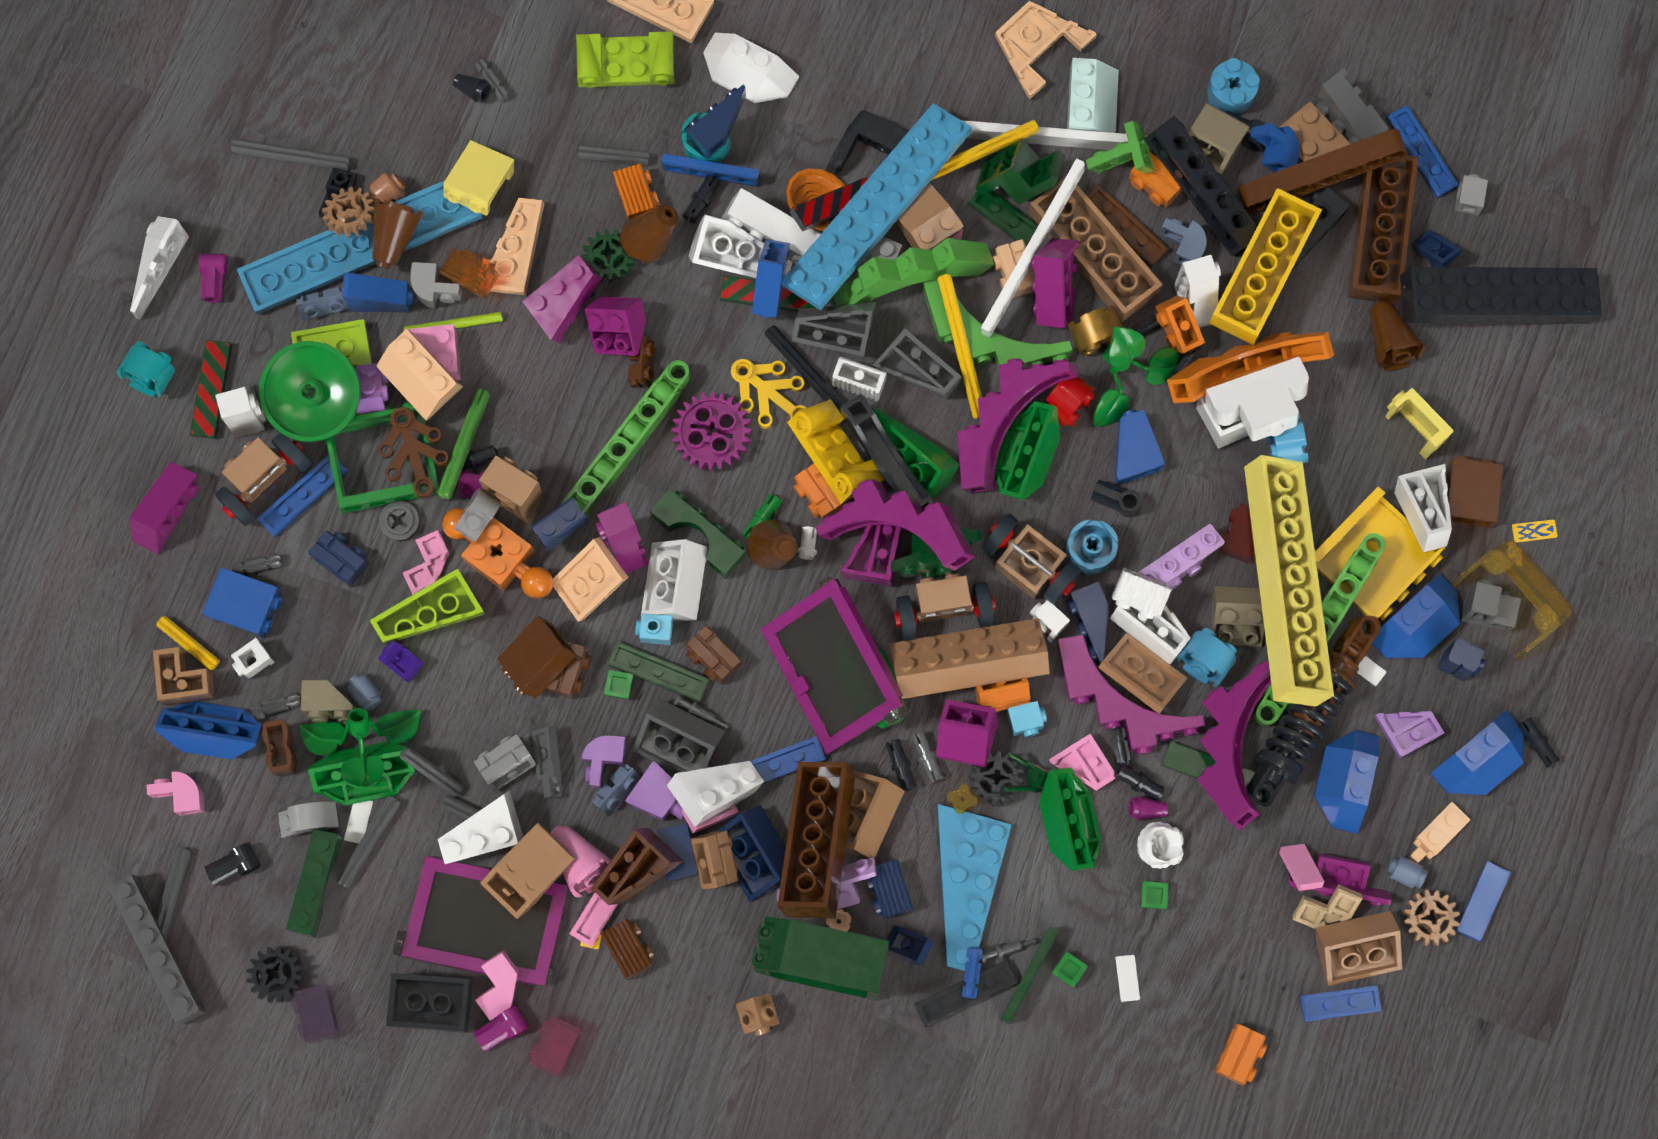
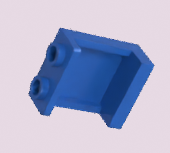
[202,568,282,638]

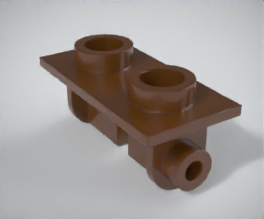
[628,335,656,389]

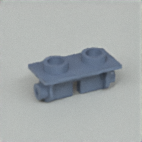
[296,286,349,321]
[592,764,641,817]

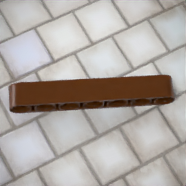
[1238,129,1407,213]

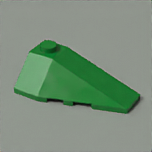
[873,408,959,499]

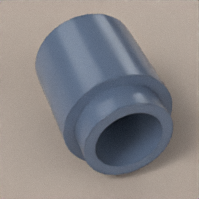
[346,673,383,712]
[1387,855,1428,889]

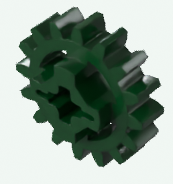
[582,229,635,283]

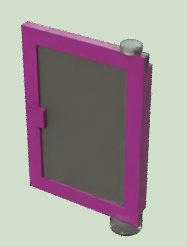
[760,577,910,754]
[394,856,569,987]

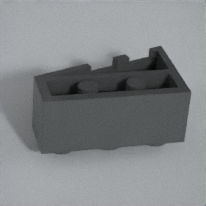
[1314,67,1389,144]
[791,302,876,357]
[872,329,963,399]

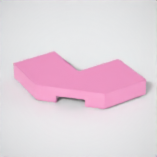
[403,530,449,595]
[475,950,518,1021]

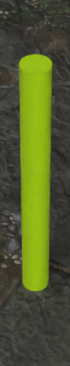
[404,312,503,329]

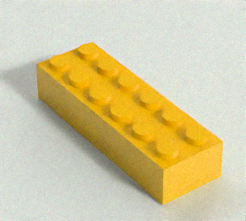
[1209,188,1322,345]

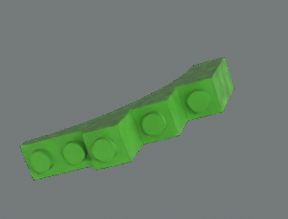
[833,238,995,306]
[922,279,1072,372]

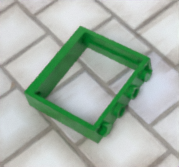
[326,402,439,514]

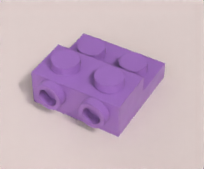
[356,363,389,415]

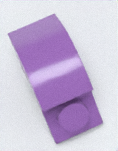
[582,736,626,789]

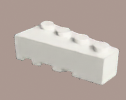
[721,188,821,264]

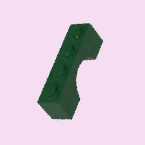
[649,488,745,579]
[286,829,343,938]

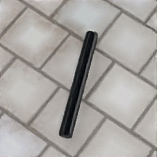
[765,325,846,421]

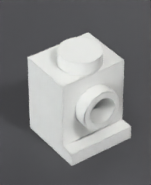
[1030,601,1070,643]
[231,638,275,679]

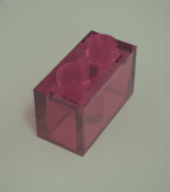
[528,1016,582,1078]

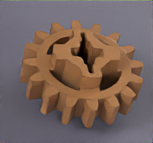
[322,187,375,238]
[1402,890,1460,946]

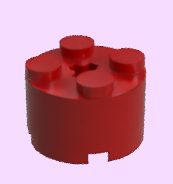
[1046,376,1096,428]

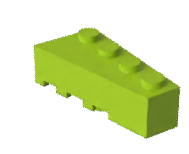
[370,569,485,644]

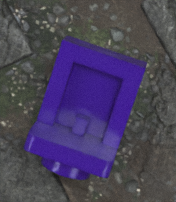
[378,640,424,683]

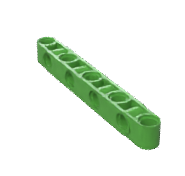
[560,360,690,544]
[1254,533,1385,727]

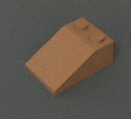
[895,182,964,250]

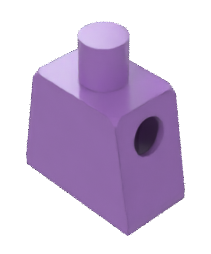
[625,761,684,821]

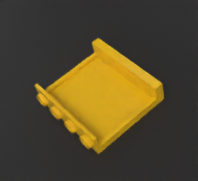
[1315,486,1445,620]

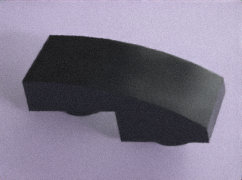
[319,167,357,220]

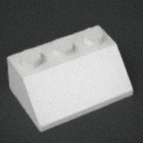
[641,539,707,621]

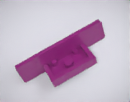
[1287,853,1392,906]

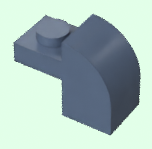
[1159,218,1207,265]

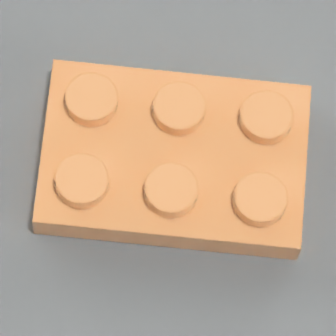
[553,537,628,622]

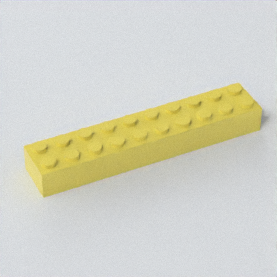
[1244,455,1334,706]

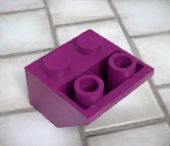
[585,296,646,356]
[936,699,999,767]

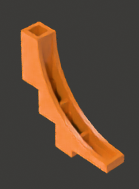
[1167,332,1334,403]

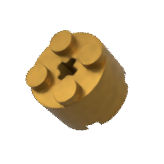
[1068,305,1122,356]

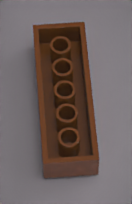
[1347,155,1419,305]
[777,762,855,919]

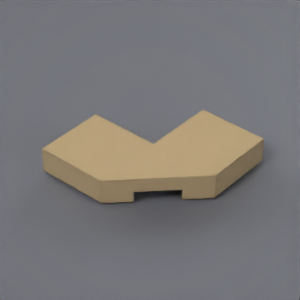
[1292,884,1363,929]

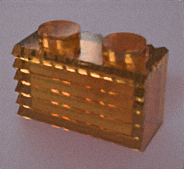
[439,248,500,299]

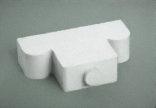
[1205,357,1309,441]

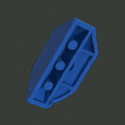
[1372,574,1460,658]
[155,701,262,759]
[1430,710,1524,795]
[1314,730,1379,834]

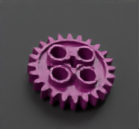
[671,391,753,472]

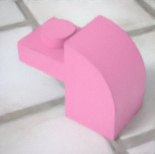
[147,772,205,816]

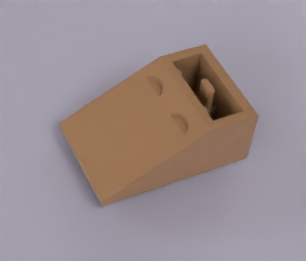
[480,822,575,919]

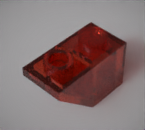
[1221,502,1255,564]

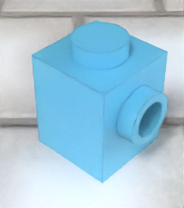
[635,613,673,645]
[1006,701,1047,738]

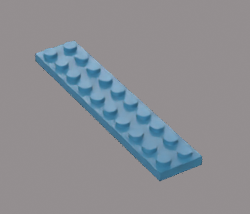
[782,103,972,310]
[237,180,483,315]

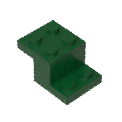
[975,139,1065,205]
[891,528,982,579]

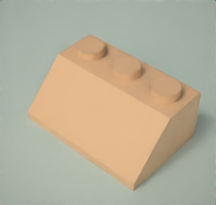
[377,329,463,421]

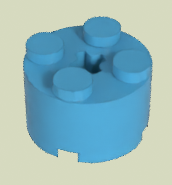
[1207,58,1260,115]
[1266,413,1308,463]
[1065,520,1118,576]
[1177,628,1237,687]

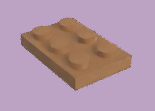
[1279,102,1350,163]
[1098,633,1187,714]

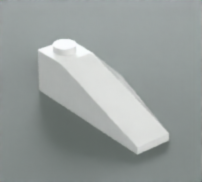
[130,216,189,320]

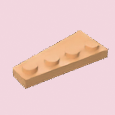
[477,198,544,296]

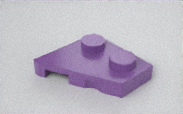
[1374,711,1444,759]

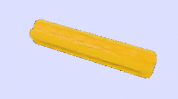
[156,616,220,670]

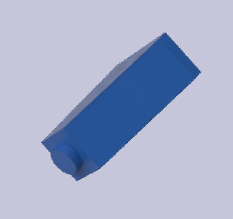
[752,239,790,318]
[343,273,414,313]
[1114,409,1165,486]

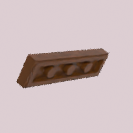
[1086,184,1169,268]

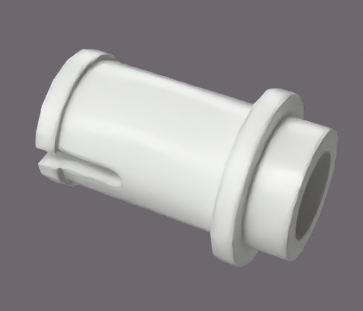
[797,526,817,560]

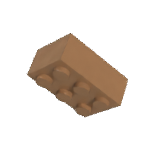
[479,456,545,524]

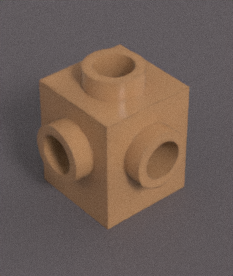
[736,994,780,1036]

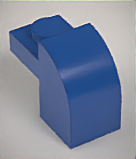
[1251,123,1299,172]

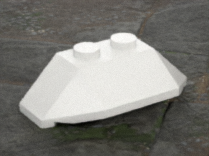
[703,33,799,103]

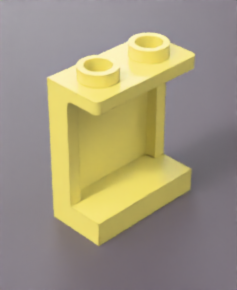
[444,140,514,216]
[1385,388,1454,460]

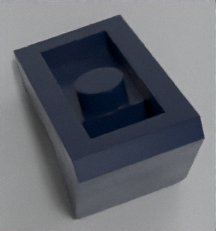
[1411,229,1462,267]
[887,925,934,965]

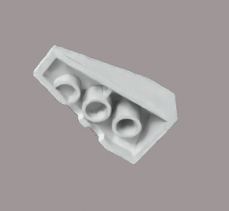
[689,214,793,278]

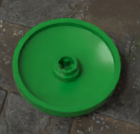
[259,341,361,442]

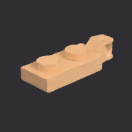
[1408,802,1470,863]

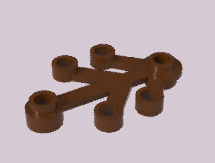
[378,407,449,499]

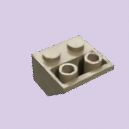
[1188,103,1250,174]
[1211,586,1264,647]
[301,680,355,723]

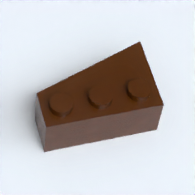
[591,828,684,905]

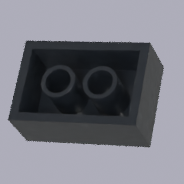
[386,973,473,1033]

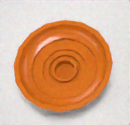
[786,168,845,231]

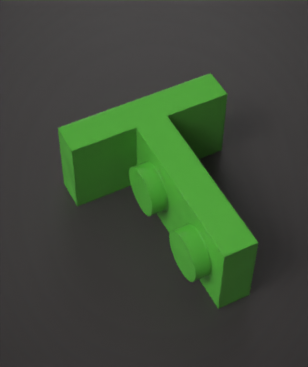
[1086,121,1155,174]

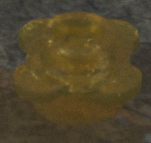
[947,784,977,814]

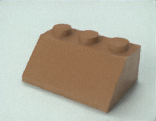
[845,770,904,859]
[1315,911,1402,986]

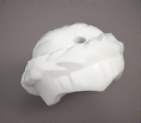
[1137,822,1183,869]

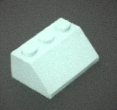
[1067,58,1119,133]

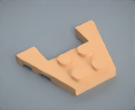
[995,1,1097,99]

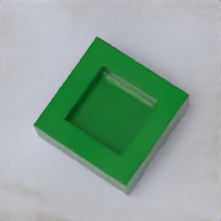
[604,670,634,700]
[1140,881,1168,910]
[1052,952,1088,988]

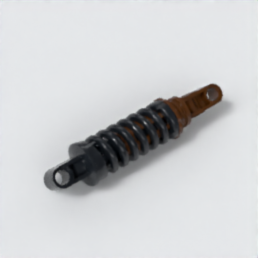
[1247,616,1381,807]

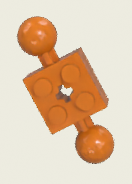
[442,508,553,599]

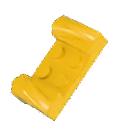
[787,399,884,504]

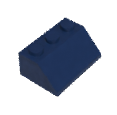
[718,805,786,902]

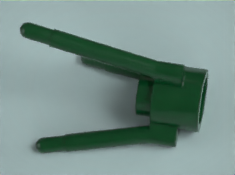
[1003,752,1049,793]

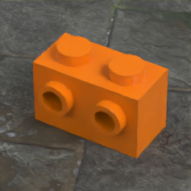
[1155,296,1205,353]

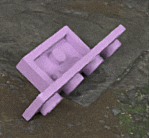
[1138,524,1225,590]
[777,858,876,910]

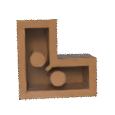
[153,647,215,705]

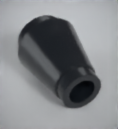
[453,73,491,102]

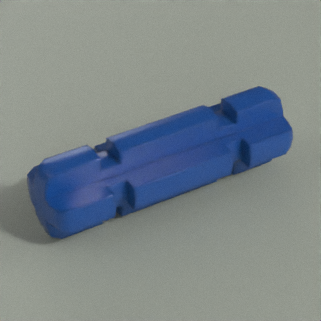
[962,947,983,999]

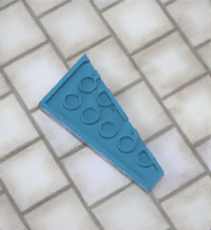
[937,804,1012,972]

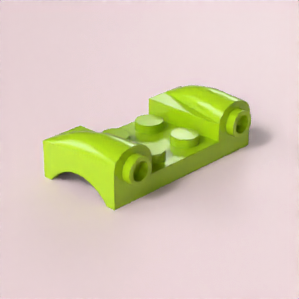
[576,31,675,88]

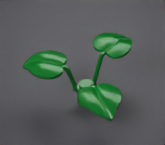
[1093,326,1182,427]
[300,708,421,789]

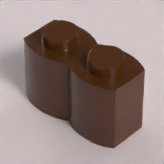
[262,719,297,777]

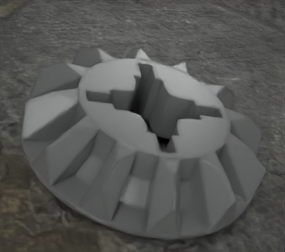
[379,501,419,541]

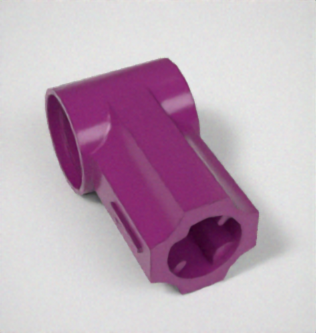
[199,253,228,303]
[473,1005,530,1052]

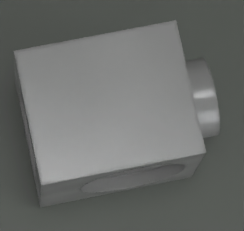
[1454,174,1488,215]

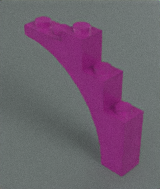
[957,358,1079,494]
[815,479,975,571]
[1056,635,1205,755]
[1197,660,1271,830]

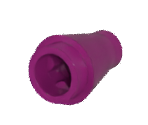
[1128,795,1168,821]

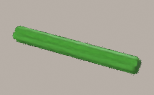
[437,388,490,499]

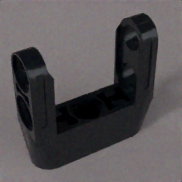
[826,110,909,175]

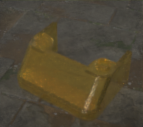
[1451,541,1571,660]

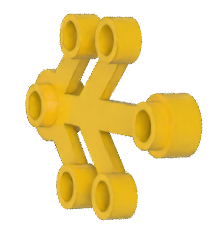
[731,359,807,429]

